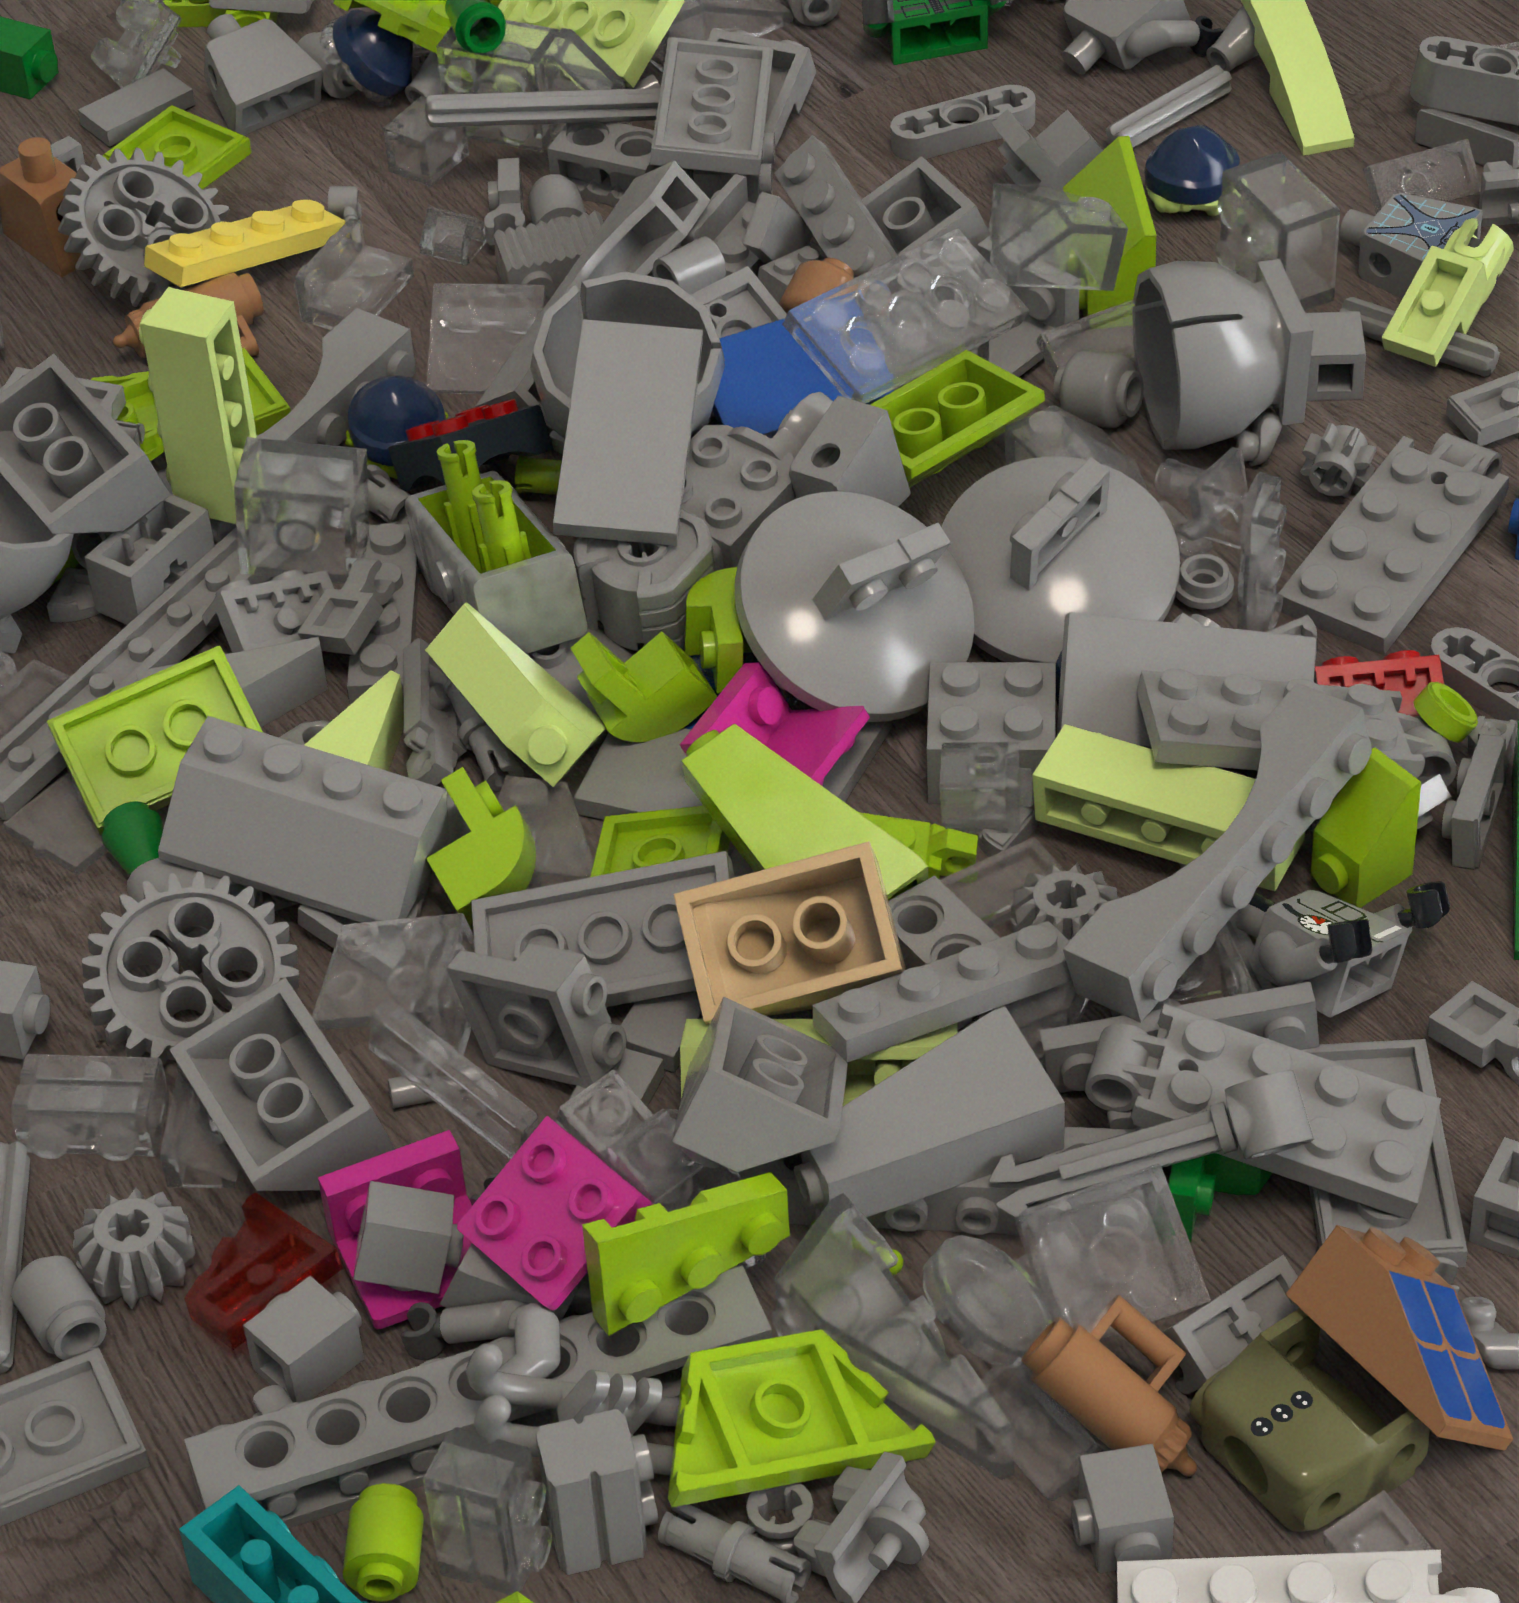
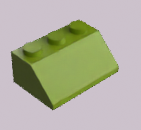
[1053,136,1157,332]
[870,350,1045,488]

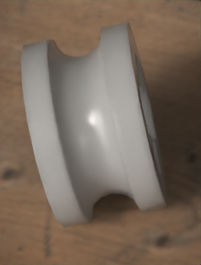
[746,1483,814,1554]

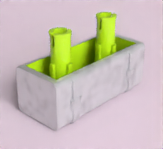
[405,440,587,654]

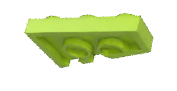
[582,1172,790,1336]

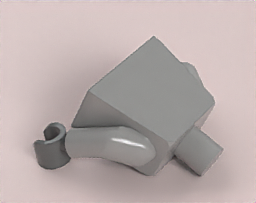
[400,1173,593,1360]

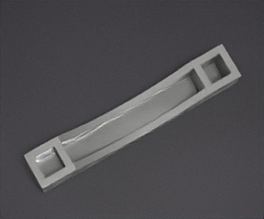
[475,160,711,433]
[161,308,416,545]
[1063,682,1372,1023]

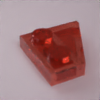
[184,1192,343,1350]

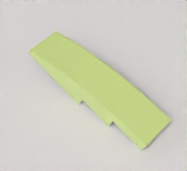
[1241,0,1355,156]

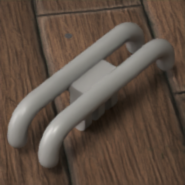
[466,1343,679,1476]

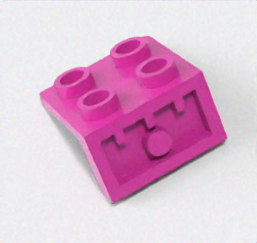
[679,662,870,786]
[457,1116,654,1311]
[318,1130,472,1329]

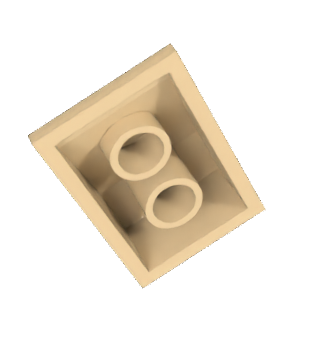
[673,841,906,1025]

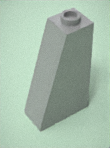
[794,1006,1065,1230]

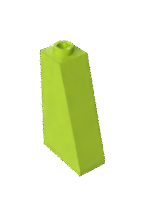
[681,723,928,901]

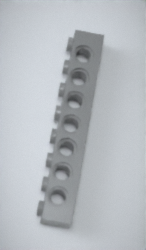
[184,1265,773,1528]

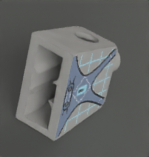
[1339,193,1483,299]

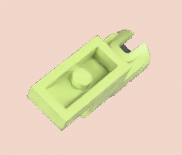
[1381,218,1514,367]

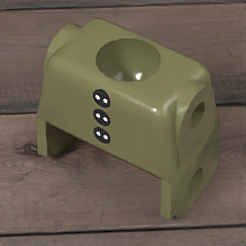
[1189,1308,1430,1532]

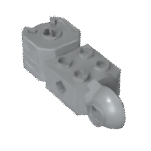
[573,391,833,651]

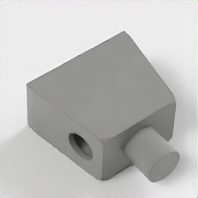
[204,14,322,135]
[789,395,911,507]

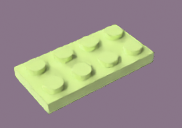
[492,0,685,88]

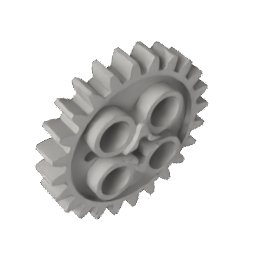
[58,148,230,307]
[82,871,299,1078]

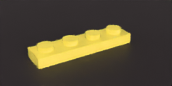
[144,200,345,287]

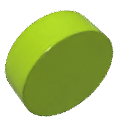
[1413,682,1478,743]

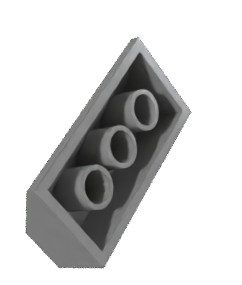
[158,716,450,934]

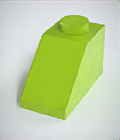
[1311,747,1421,908]

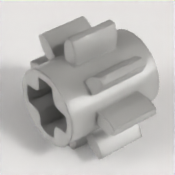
[1300,423,1377,498]

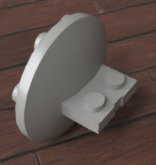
[941,456,1180,663]
[734,491,974,722]

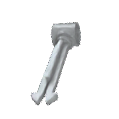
[989,1070,1314,1220]

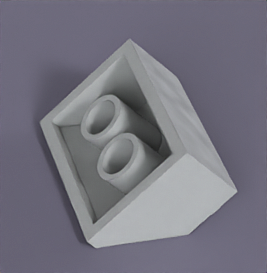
[0,354,170,534]
[169,977,395,1191]
[672,997,848,1172]

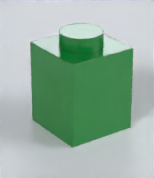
[0,16,59,100]

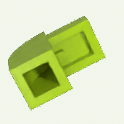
[685,567,753,693]
[570,631,717,743]
[426,767,536,931]

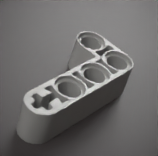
[1410,36,1519,126]

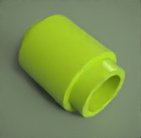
[343,1483,424,1602]

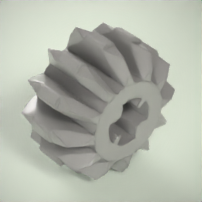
[1011,862,1119,941]
[73,1187,195,1309]

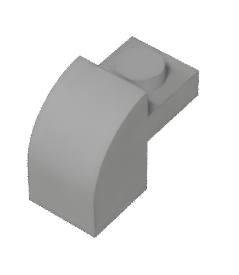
[991,109,1103,206]

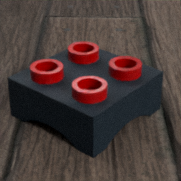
[388,399,554,491]

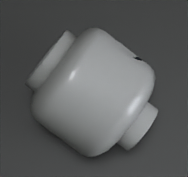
[1053,349,1144,429]

